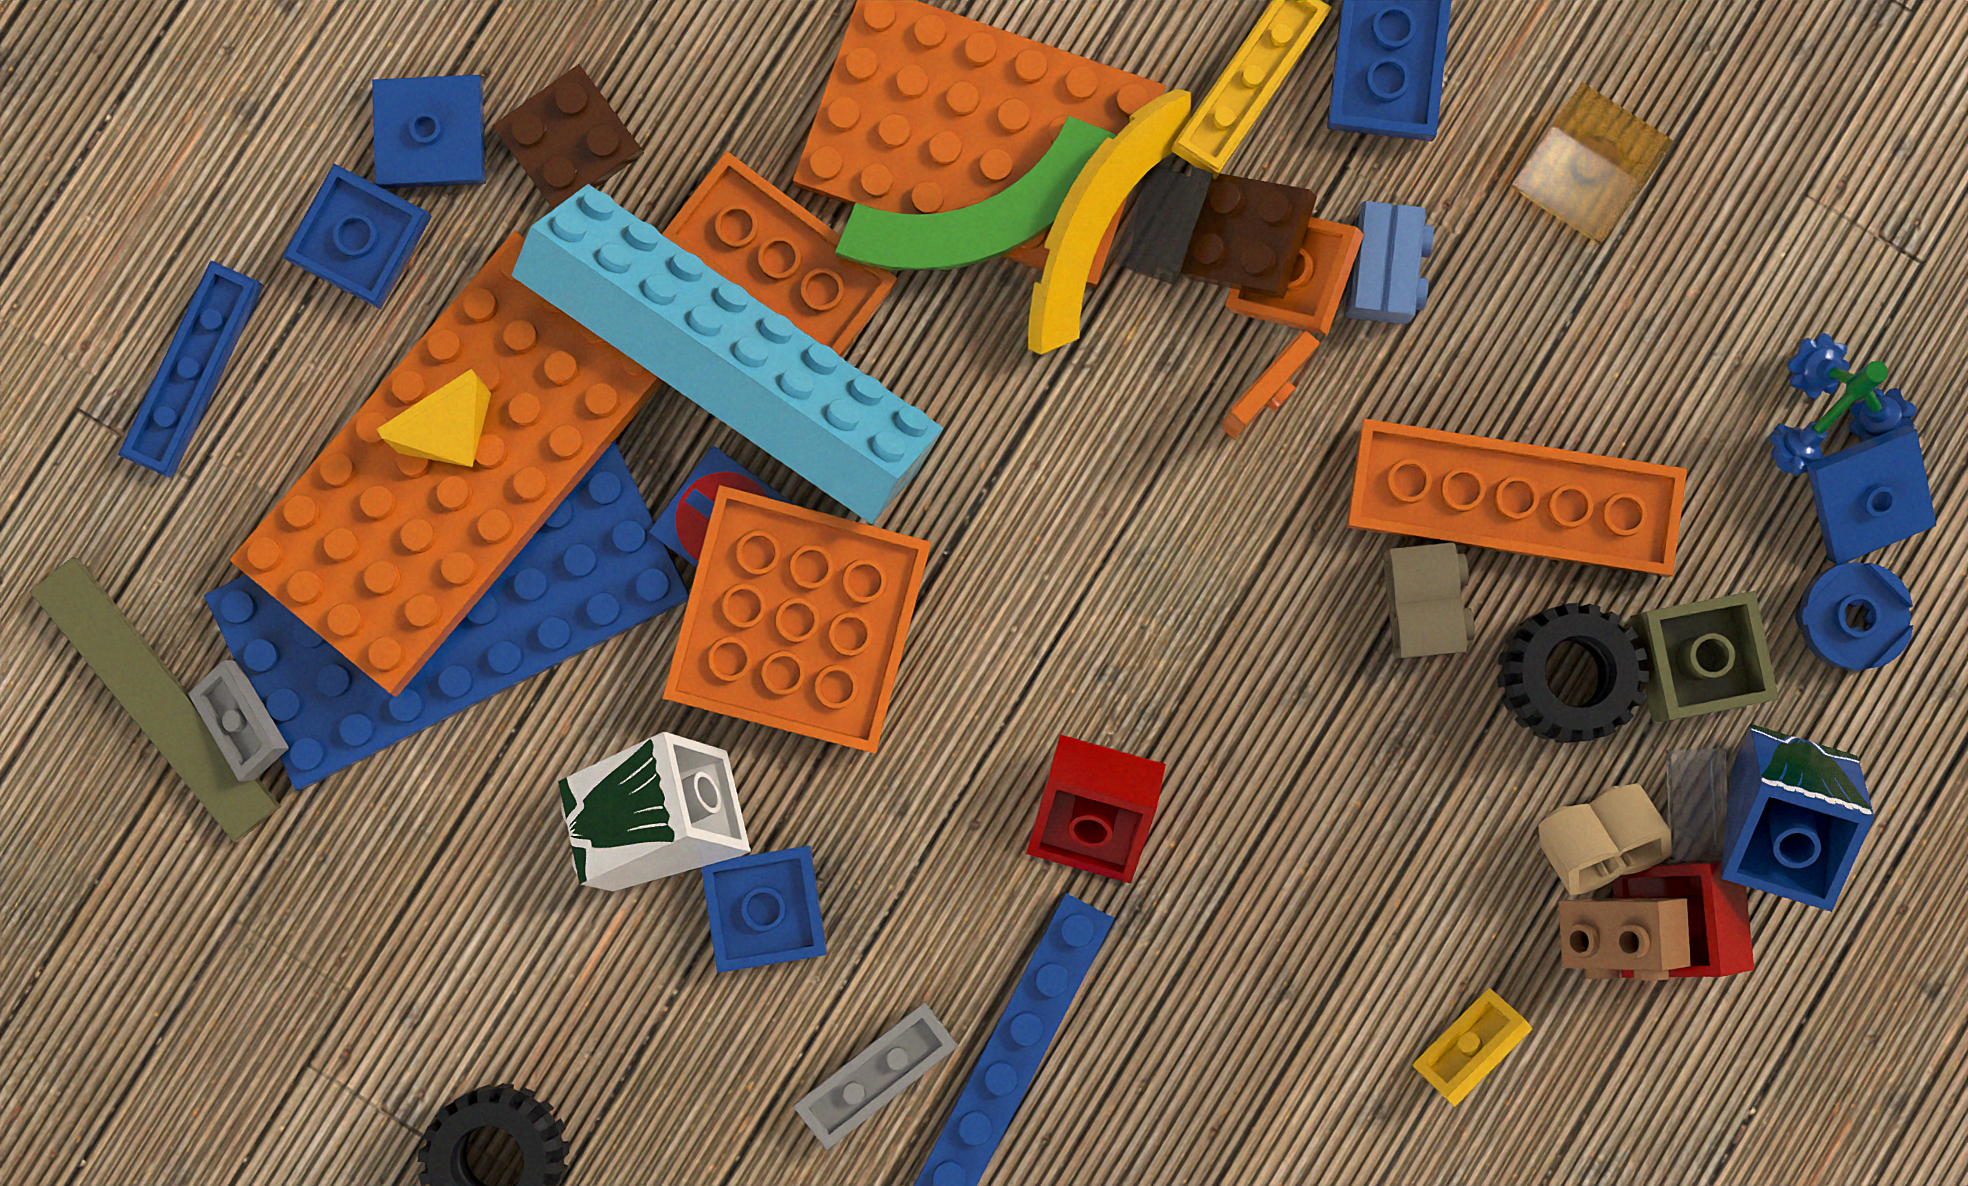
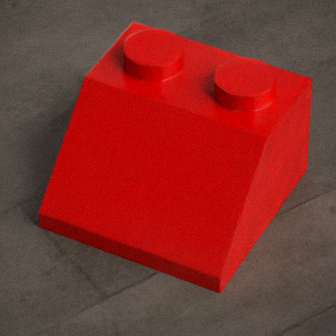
[1026,734,1166,884]
[1612,860,1755,978]

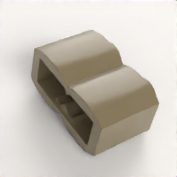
[1383,543,1475,659]

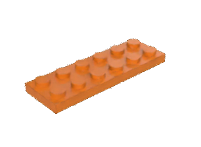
[1346,418,1687,578]

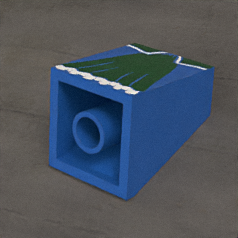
[1721,724,1874,912]

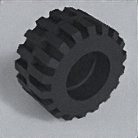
[1497,603,1649,743]
[417,1083,570,1186]

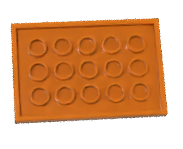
[793,0,1166,289]

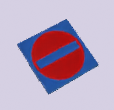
[649,445,797,567]

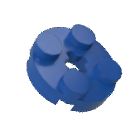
[1795,562,1913,672]

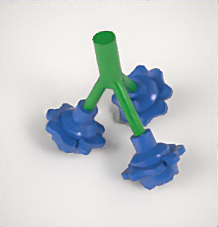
[1769,333,1917,477]

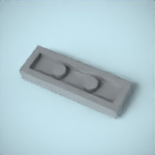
[793,1001,958,1150]

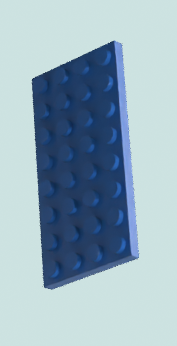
[204,440,690,791]

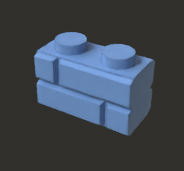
[1344,201,1434,324]

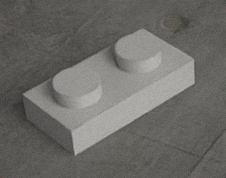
[188,660,289,781]

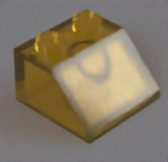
[1510,82,1674,245]

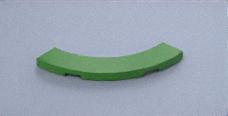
[835,116,1117,271]

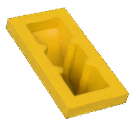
[377,369,491,467]

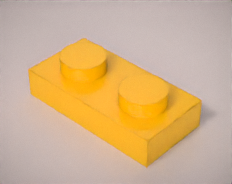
[1412,987,1533,1107]

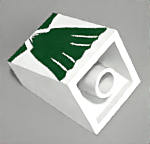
[558,732,751,891]

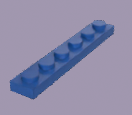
[913,892,1115,1186]

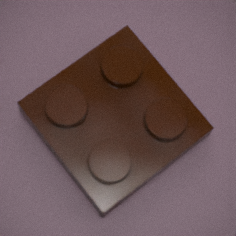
[493,64,644,210]
[1180,173,1317,299]

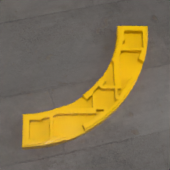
[1028,89,1191,354]

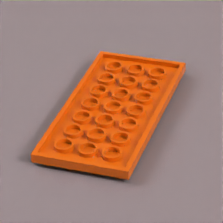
[229,230,664,697]

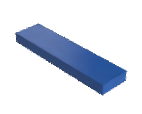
[118,260,264,479]

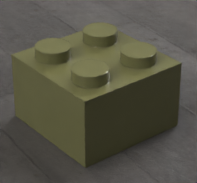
[1630,591,1779,723]

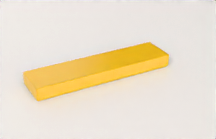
[1171,0,1332,180]

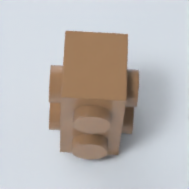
[1559,898,1691,981]

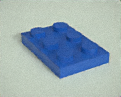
[1327,0,1452,142]

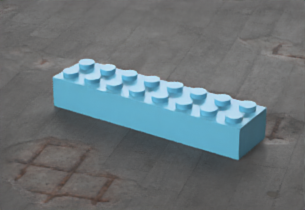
[511,184,944,524]

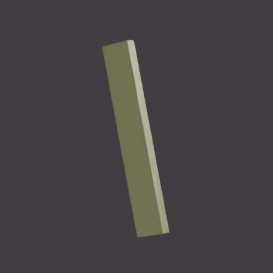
[30,557,281,842]

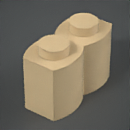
[1538,784,1672,895]

